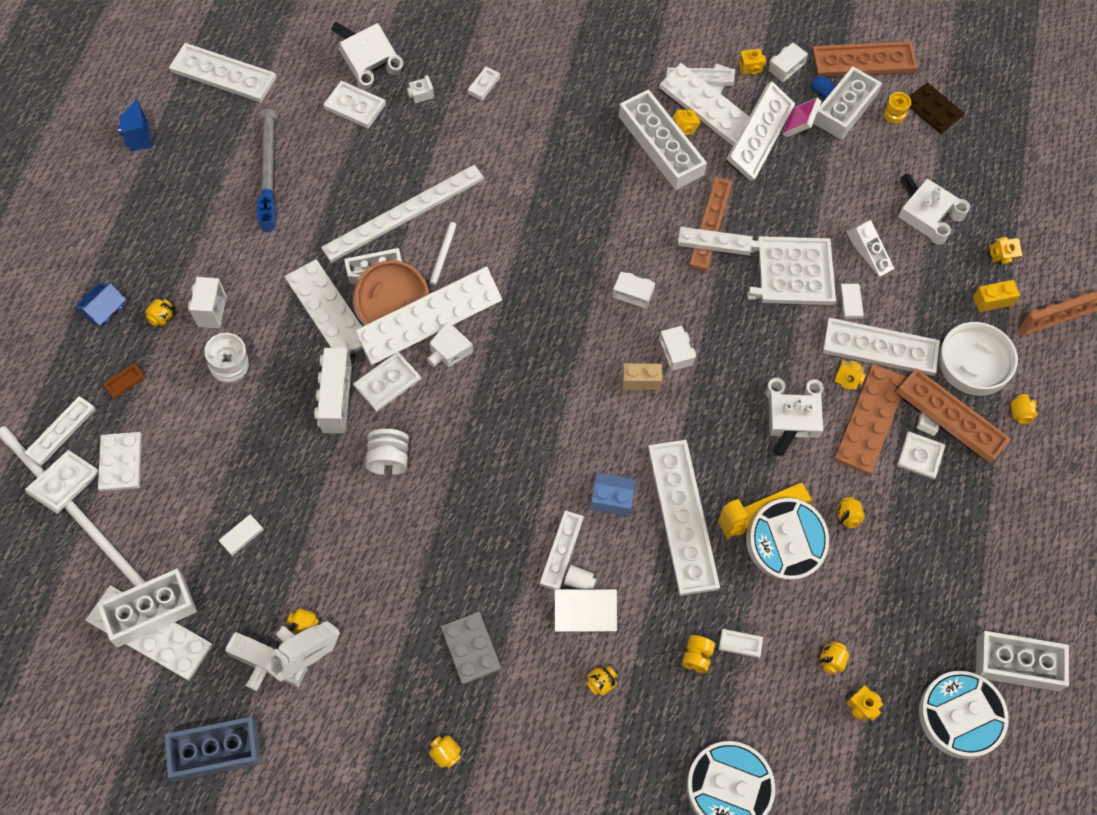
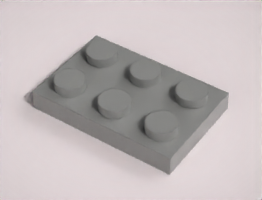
[441,611,502,685]

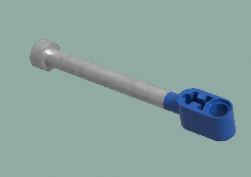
[257,109,278,232]

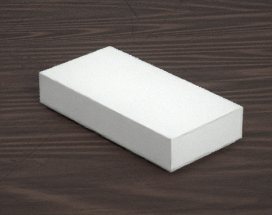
[840,284,864,319]
[219,514,264,556]
[719,629,763,658]

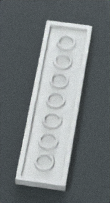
[354,267,502,365]
[648,440,720,596]

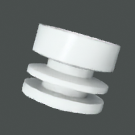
[204,333,249,383]
[365,429,409,475]

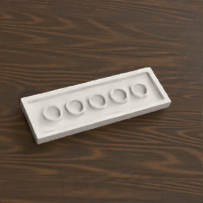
[169,43,277,103]
[659,63,749,146]
[726,81,795,181]
[284,259,362,355]
[822,318,940,376]
[85,585,213,681]

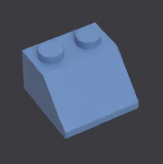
[591,473,636,516]

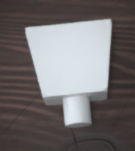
[427,322,473,367]

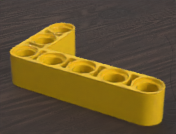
[718,483,813,540]

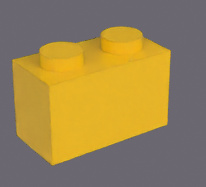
[973,280,1020,312]

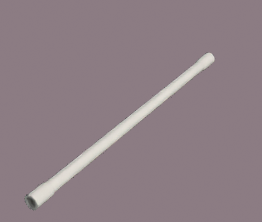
[0,426,145,587]

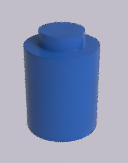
[812,75,837,99]

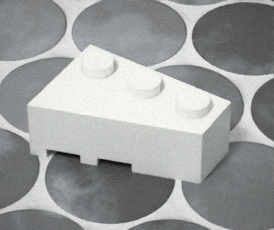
[344,248,402,284]

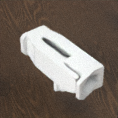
[265,621,340,682]
[225,632,308,691]

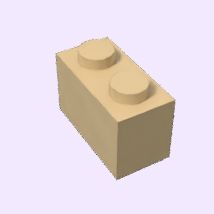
[622,363,662,390]

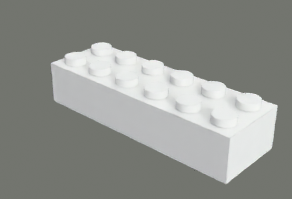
[619,90,707,190]

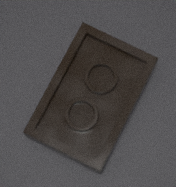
[909,82,965,134]

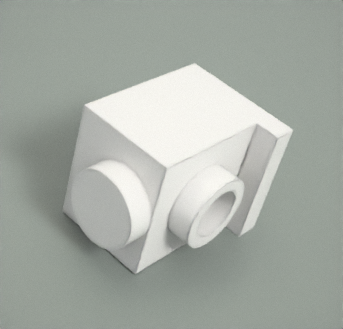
[407,75,434,103]

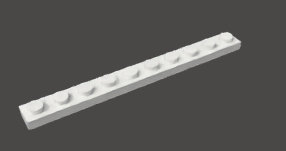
[321,165,484,263]

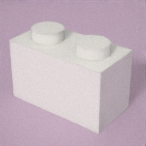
[768,43,808,82]
[613,271,655,309]
[659,326,696,371]

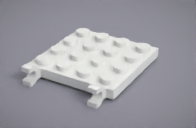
[747,236,836,305]

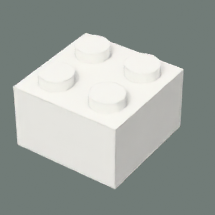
[188,277,227,328]

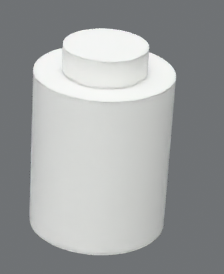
[564,565,597,589]

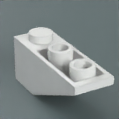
[846,220,894,277]

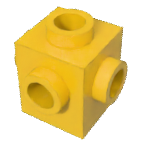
[739,49,766,75]
[672,110,700,135]
[990,237,1023,265]
[834,360,866,390]
[846,685,884,722]

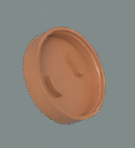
[353,260,429,325]

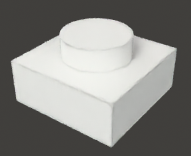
[916,412,939,436]

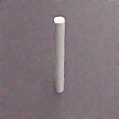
[429,222,456,286]

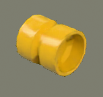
[884,92,911,124]
[681,635,715,673]

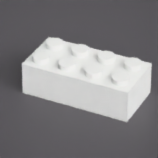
[813,67,882,140]
[314,348,352,434]
[97,568,197,648]
[976,631,1069,692]

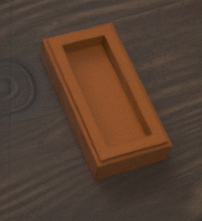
[102,363,146,399]

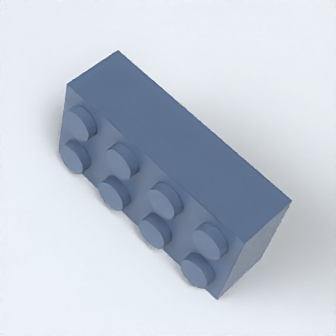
[165,717,261,782]

